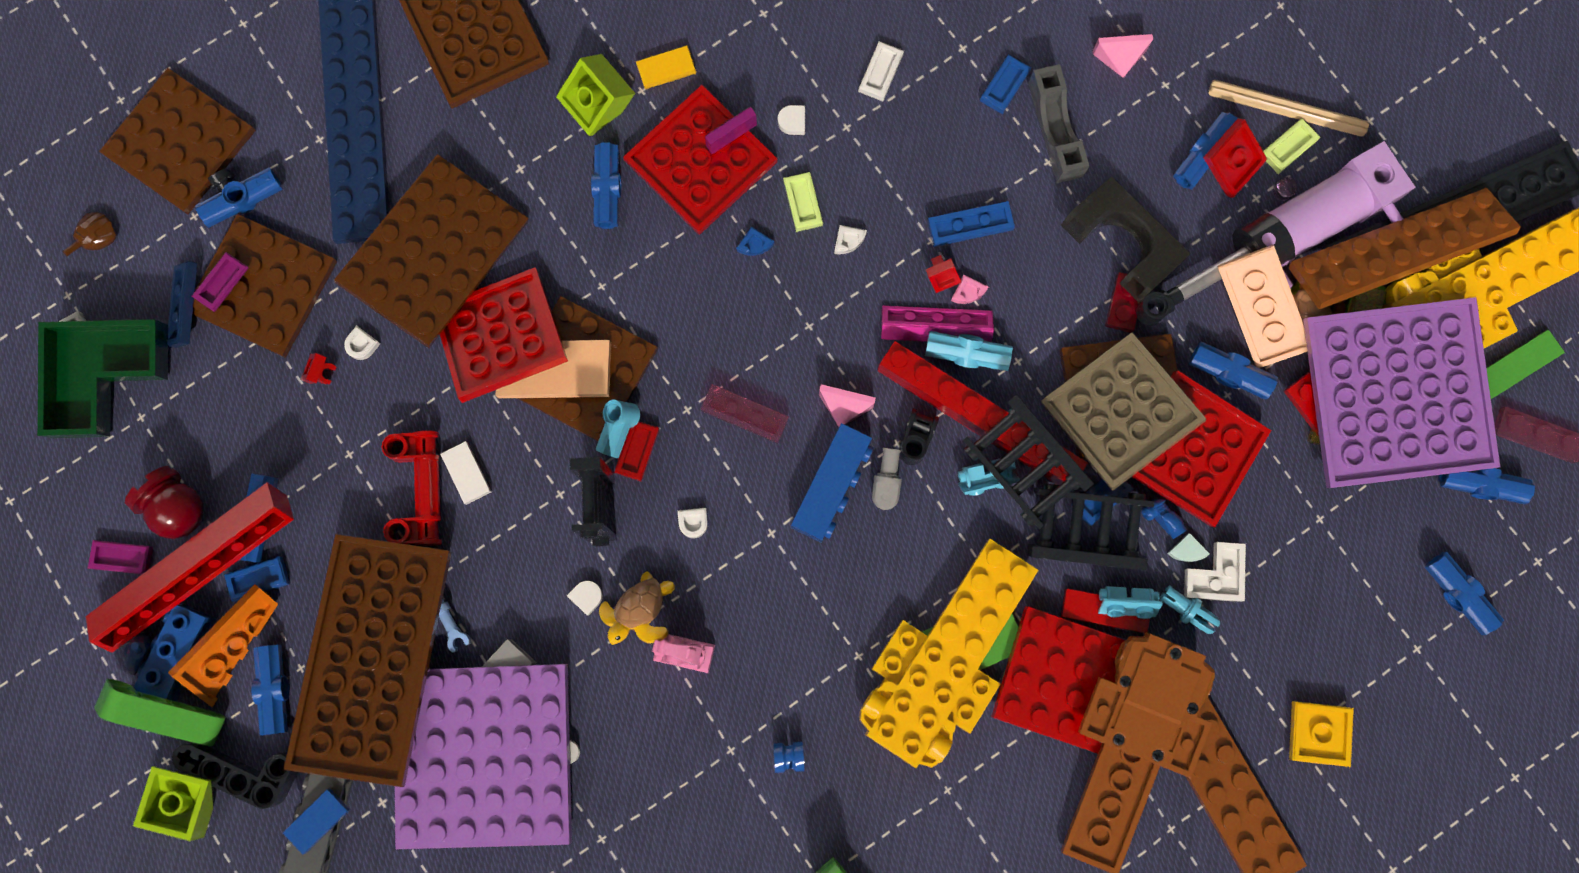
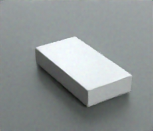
[859,41,904,101]
[440,441,491,505]

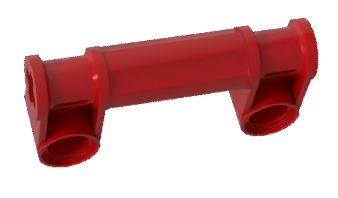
[381,431,442,546]

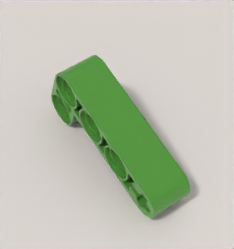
[94,679,225,746]

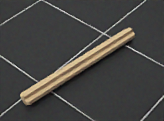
[1209,80,1369,137]

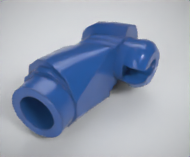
[1142,498,1187,539]

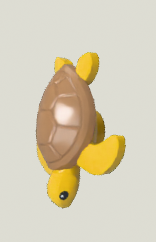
[599,572,675,645]

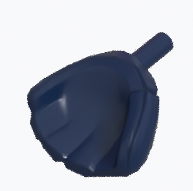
[123,631,152,675]

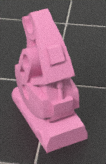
[652,634,715,673]

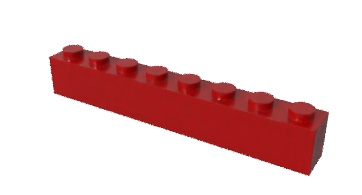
[878,341,1088,485]
[86,482,294,653]

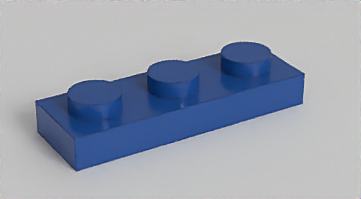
[927,201,1015,247]

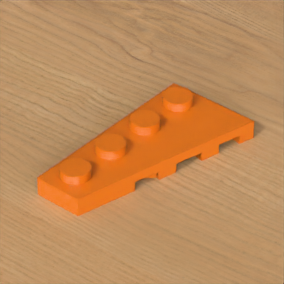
[168,584,278,707]

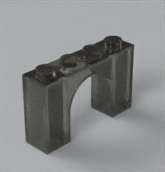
[1061,176,1191,303]

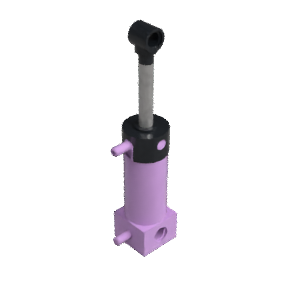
[1136,141,1416,326]

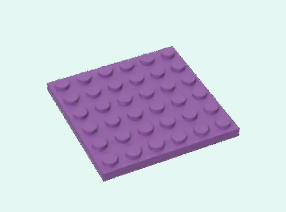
[1303,297,1500,488]
[395,664,572,849]

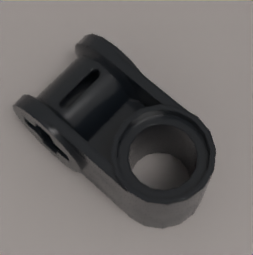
[900,408,939,465]

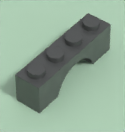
[1028,64,1089,183]

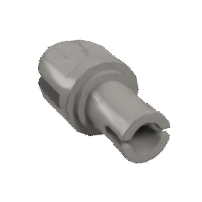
[872,448,902,510]

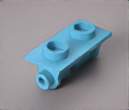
[958,458,1020,495]
[1098,586,1163,619]

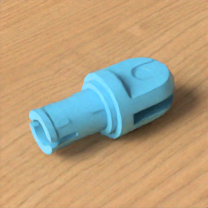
[1159,585,1220,634]

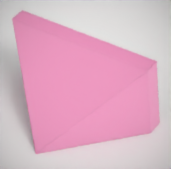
[1093,34,1153,77]
[819,384,876,427]

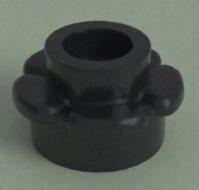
[207,168,235,192]

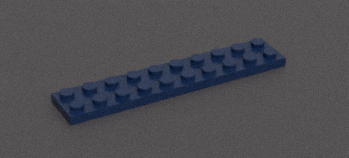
[318,0,389,244]

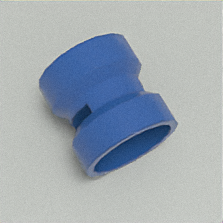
[773,742,804,773]

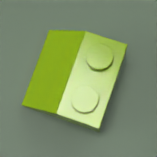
[556,54,635,136]
[133,766,213,841]

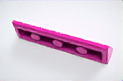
[881,306,994,342]

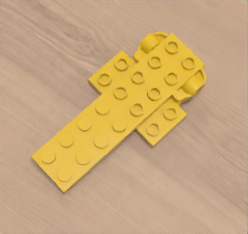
[1380,208,1579,348]
[859,539,1039,768]

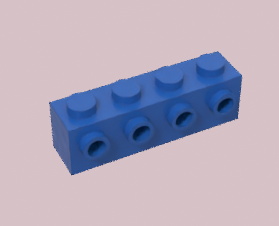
[791,423,874,543]
[134,604,217,702]

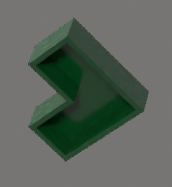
[37,319,168,438]

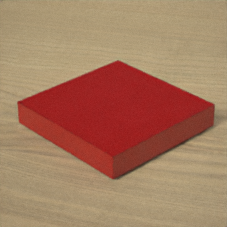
[1203,119,1267,198]

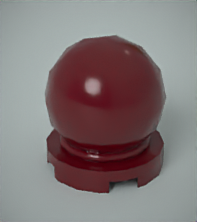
[124,466,203,539]

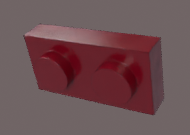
[1105,272,1146,333]

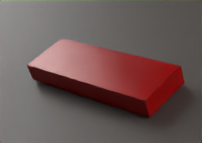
[1061,589,1150,634]

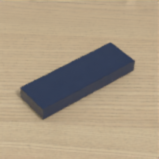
[167,261,197,348]

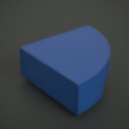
[736,227,774,256]

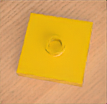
[1289,701,1354,767]

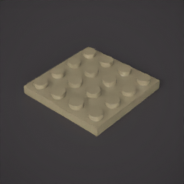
[1041,333,1206,491]

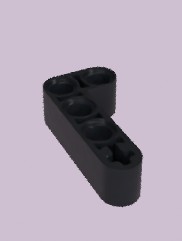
[172,743,298,809]

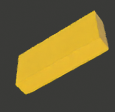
[636,46,696,89]

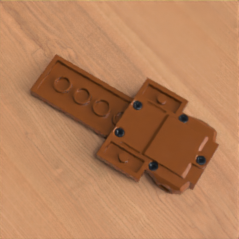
[1060,632,1215,873]

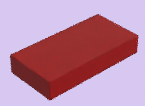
[614,422,660,482]

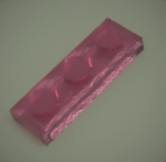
[701,384,789,444]
[1495,406,1579,463]

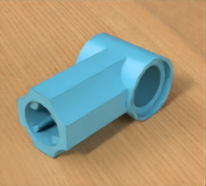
[596,400,640,458]

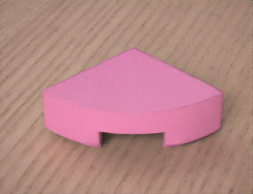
[951,275,988,304]

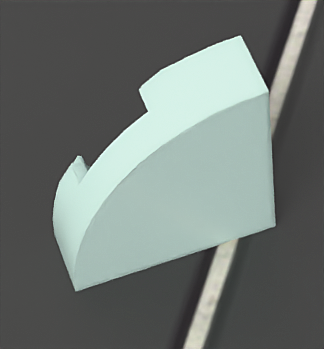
[1167,533,1209,562]

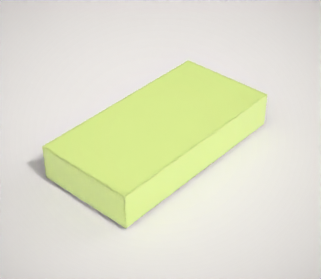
[1263,118,1321,174]
[783,172,823,232]

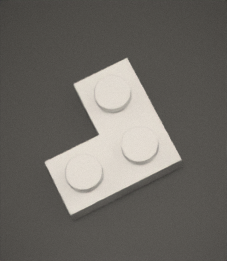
[1184,542,1246,602]

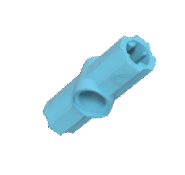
[925,331,1013,371]

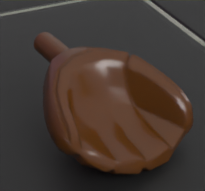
[62,212,116,256]

